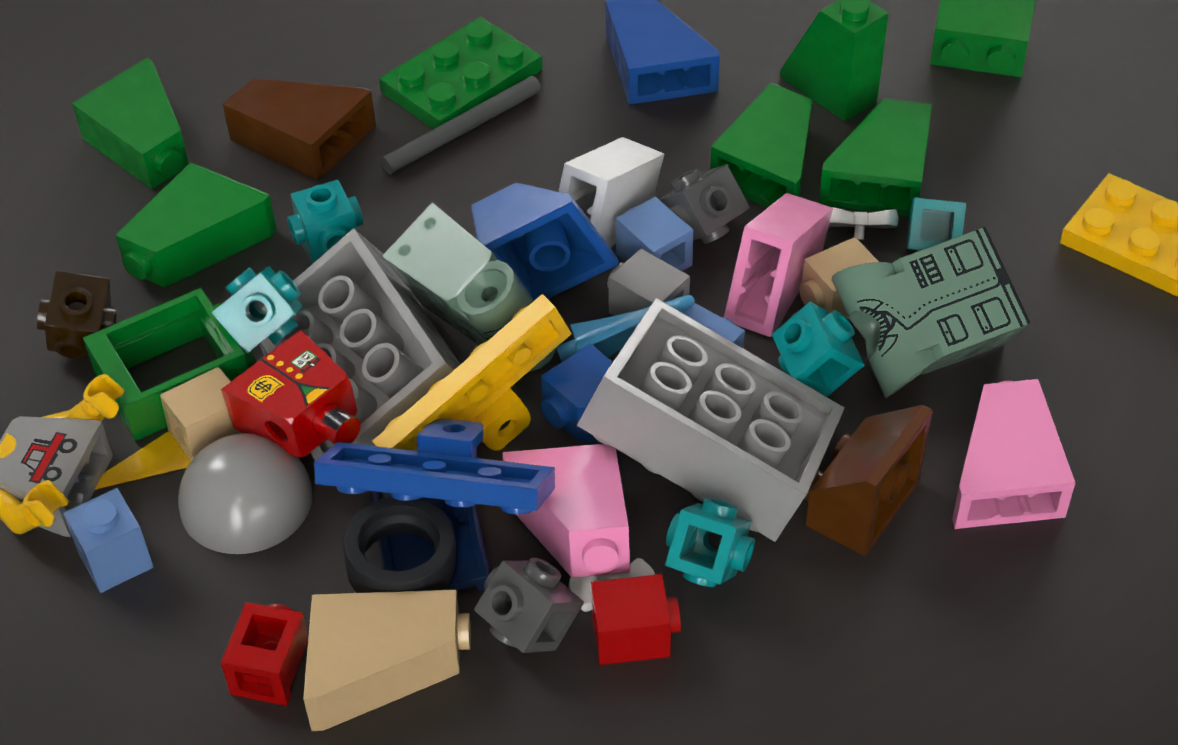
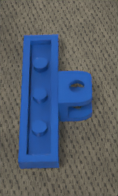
[314,419,555,514]

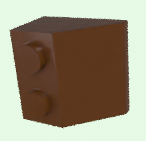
[804,405,933,556]

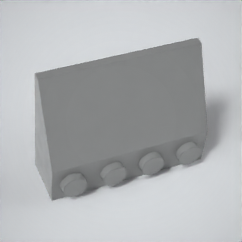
[251,228,460,461]
[577,298,845,542]

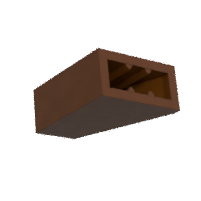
[223,78,376,181]

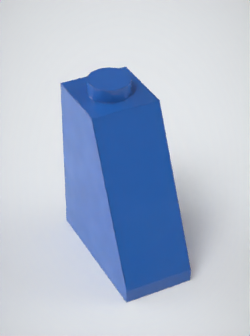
[606,0,720,105]

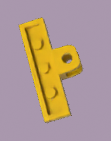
[372,294,572,451]

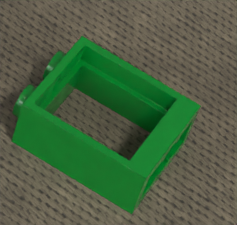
[83,288,254,441]

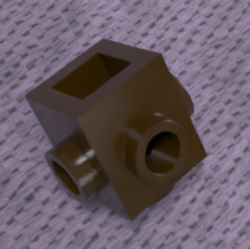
[37,271,117,359]

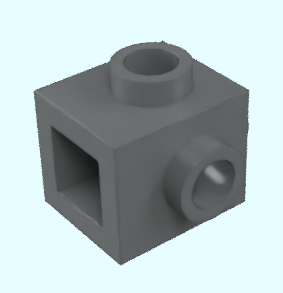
[659,164,750,244]
[474,558,584,653]

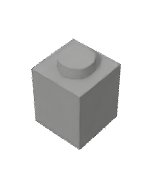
[607,248,690,316]

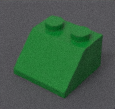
[930,0,1036,77]

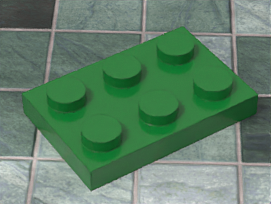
[379,16,543,129]

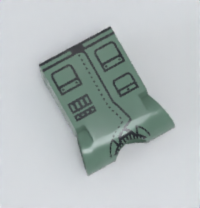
[382,203,556,372]
[831,227,1031,399]

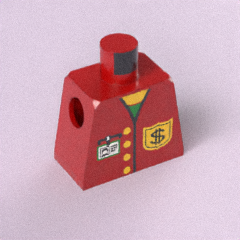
[221,330,360,457]

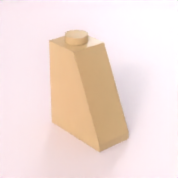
[303,590,471,731]

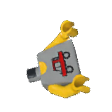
[0,374,124,537]

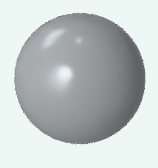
[178,433,313,554]

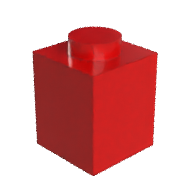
[591,574,681,665]

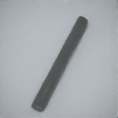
[381,76,541,174]

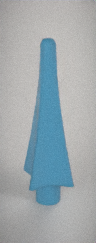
[557,295,695,362]

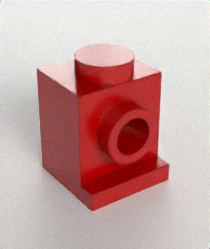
[220,602,308,706]

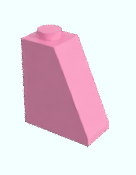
[724,193,833,337]
[952,379,1075,529]
[502,444,630,578]

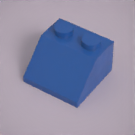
[471,182,619,300]

